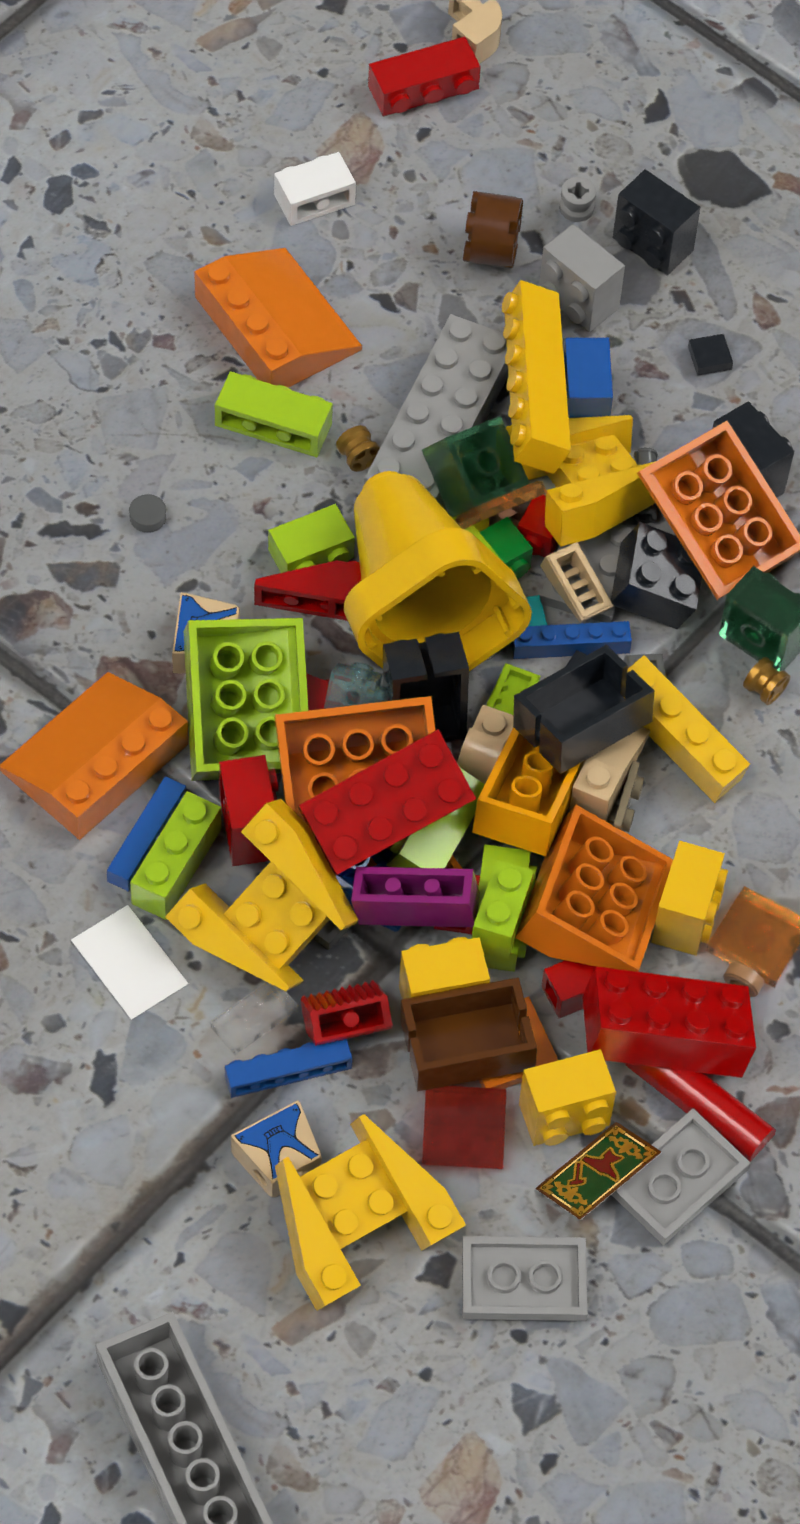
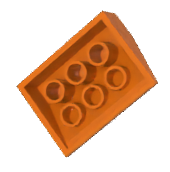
[194,248,362,388]
[637,420,800,600]
[0,672,189,840]
[274,696,435,824]
[515,804,673,972]

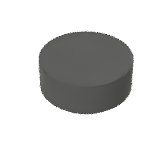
[129,494,166,532]

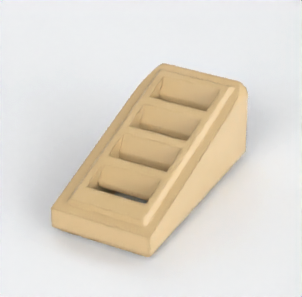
[540,542,613,623]

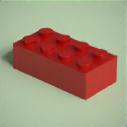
[298,729,476,876]
[582,966,756,1078]

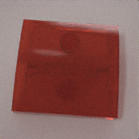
[422,1086,506,1170]

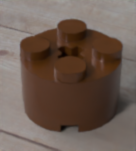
[463,191,523,268]

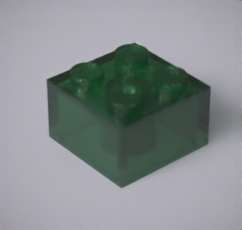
[422,416,530,518]
[719,566,800,671]

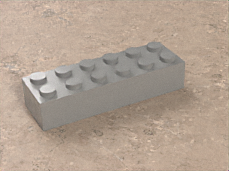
[364,314,508,506]
[96,1311,273,1524]

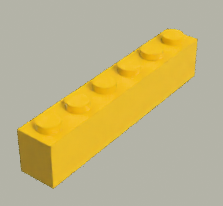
[502,280,571,474]

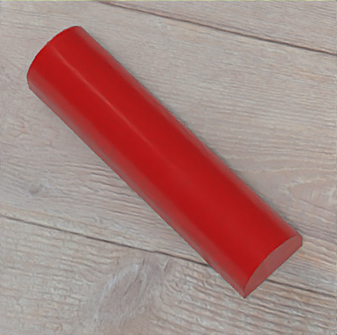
[625,1063,776,1162]

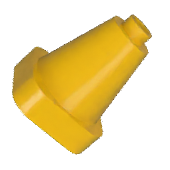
[344,471,532,671]

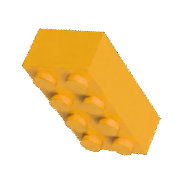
[472,727,586,856]

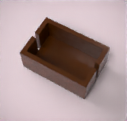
[400,977,537,1092]

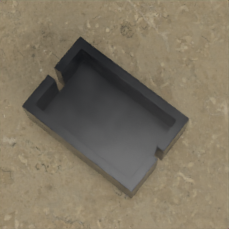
[383,632,469,741]
[513,645,655,774]

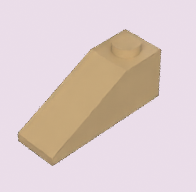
[569,727,650,821]

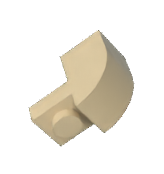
[448,0,502,64]
[457,704,513,784]

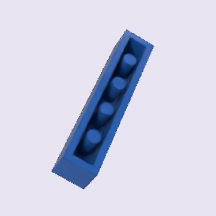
[512,621,632,659]
[107,776,186,892]
[225,1039,352,1098]

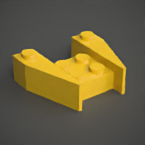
[499,415,656,547]
[165,799,358,991]
[275,1114,466,1311]

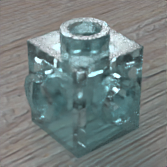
[324,662,386,709]

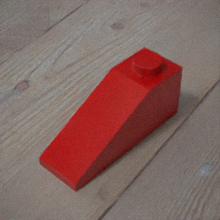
[254,560,362,621]

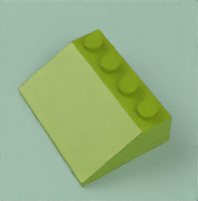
[183,618,308,781]

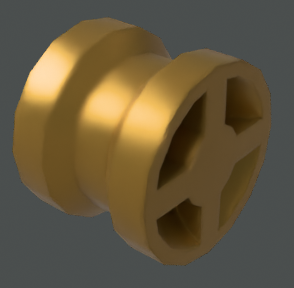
[336,425,380,472]
[743,657,791,705]

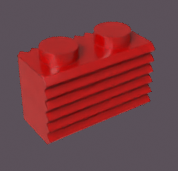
[300,980,393,1046]

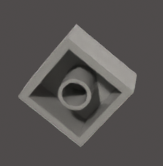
[539,224,625,332]

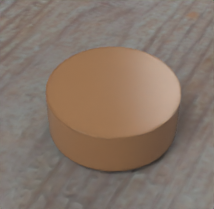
[723,962,765,997]

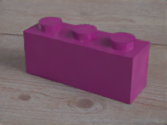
[351,867,480,927]

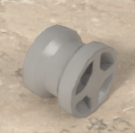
[559,177,596,222]

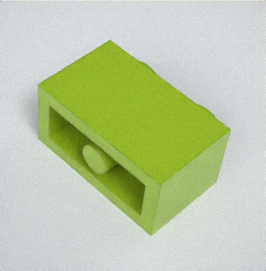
[268,504,355,573]
[472,859,534,959]

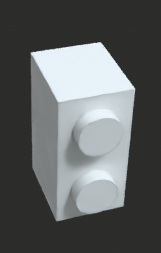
[274,152,356,226]

